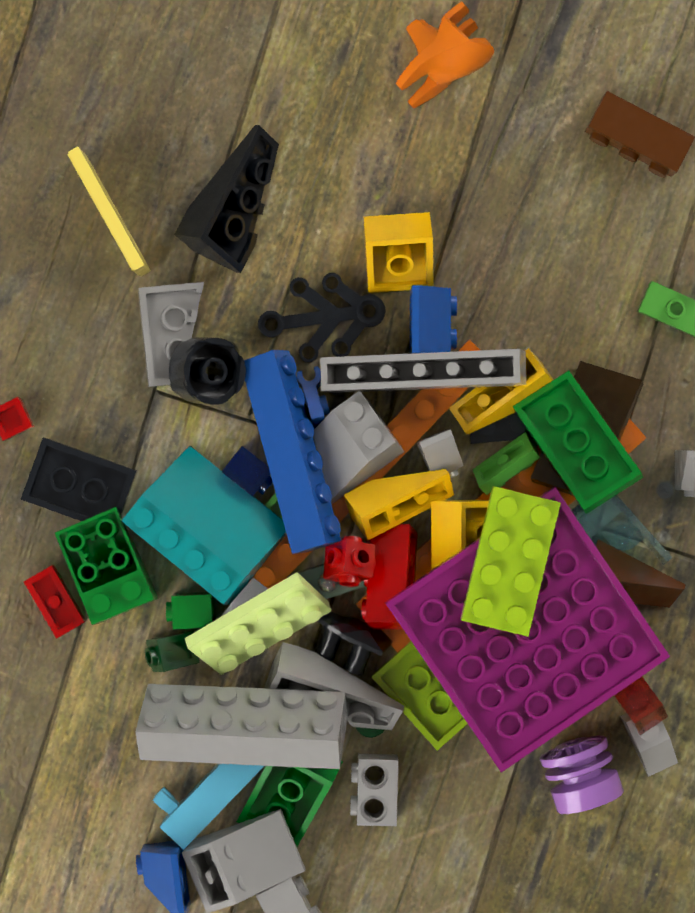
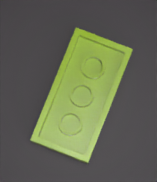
[460,486,561,636]

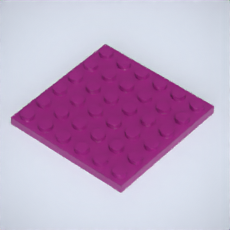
[385,487,670,773]

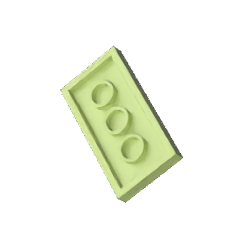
[185,572,332,675]

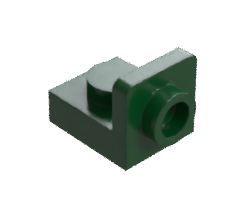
[145,631,200,672]

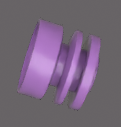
[540,736,624,814]

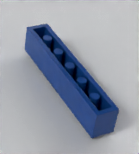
[244,350,341,554]

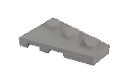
[138,282,204,387]

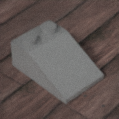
[313,390,405,504]

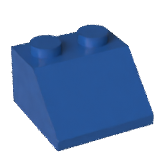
[409,285,457,354]

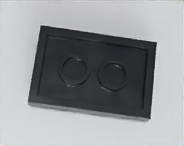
[21,437,137,521]

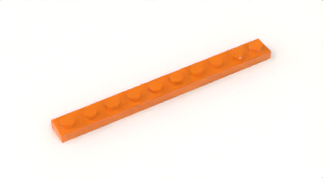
[248,339,480,589]

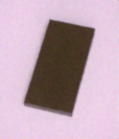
[531,361,644,495]

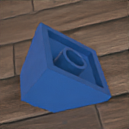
[136,841,191,913]

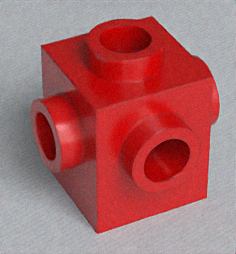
[323,536,376,587]

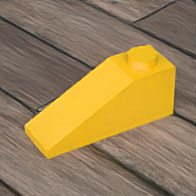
[449,348,554,435]
[344,469,454,540]

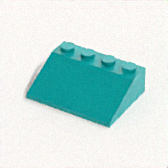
[122,446,287,605]

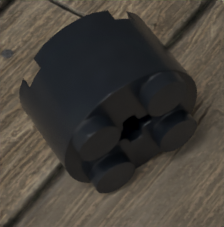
[169,337,246,405]

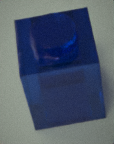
[222,446,273,496]

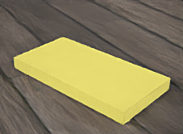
[67,147,151,276]

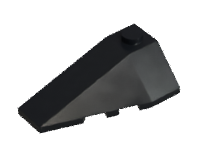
[174,125,279,273]

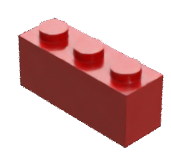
[361,524,418,630]

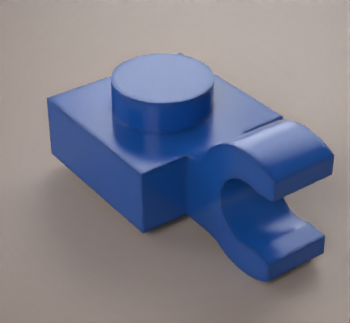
[297,366,330,429]

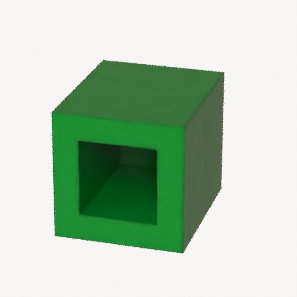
[166,592,215,629]

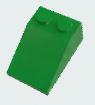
[236,760,343,847]

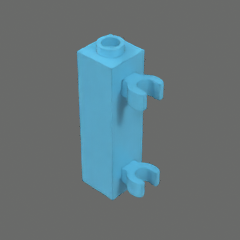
[153,764,264,850]

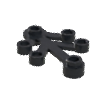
[258,273,386,363]

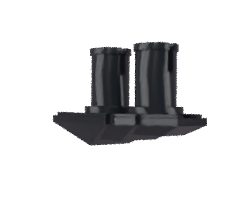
[315,612,392,675]

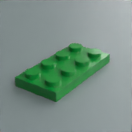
[513,370,643,514]

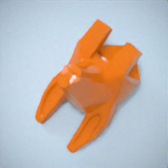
[396,1,495,109]

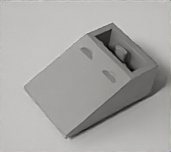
[182,809,306,913]

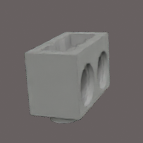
[350,754,398,826]

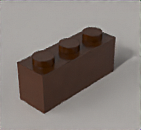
[584,91,695,178]

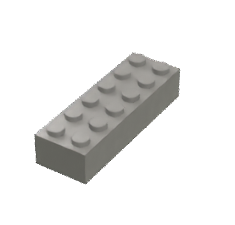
[135,684,347,769]

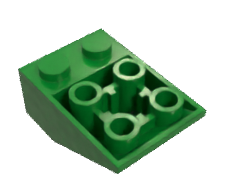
[55,507,159,625]

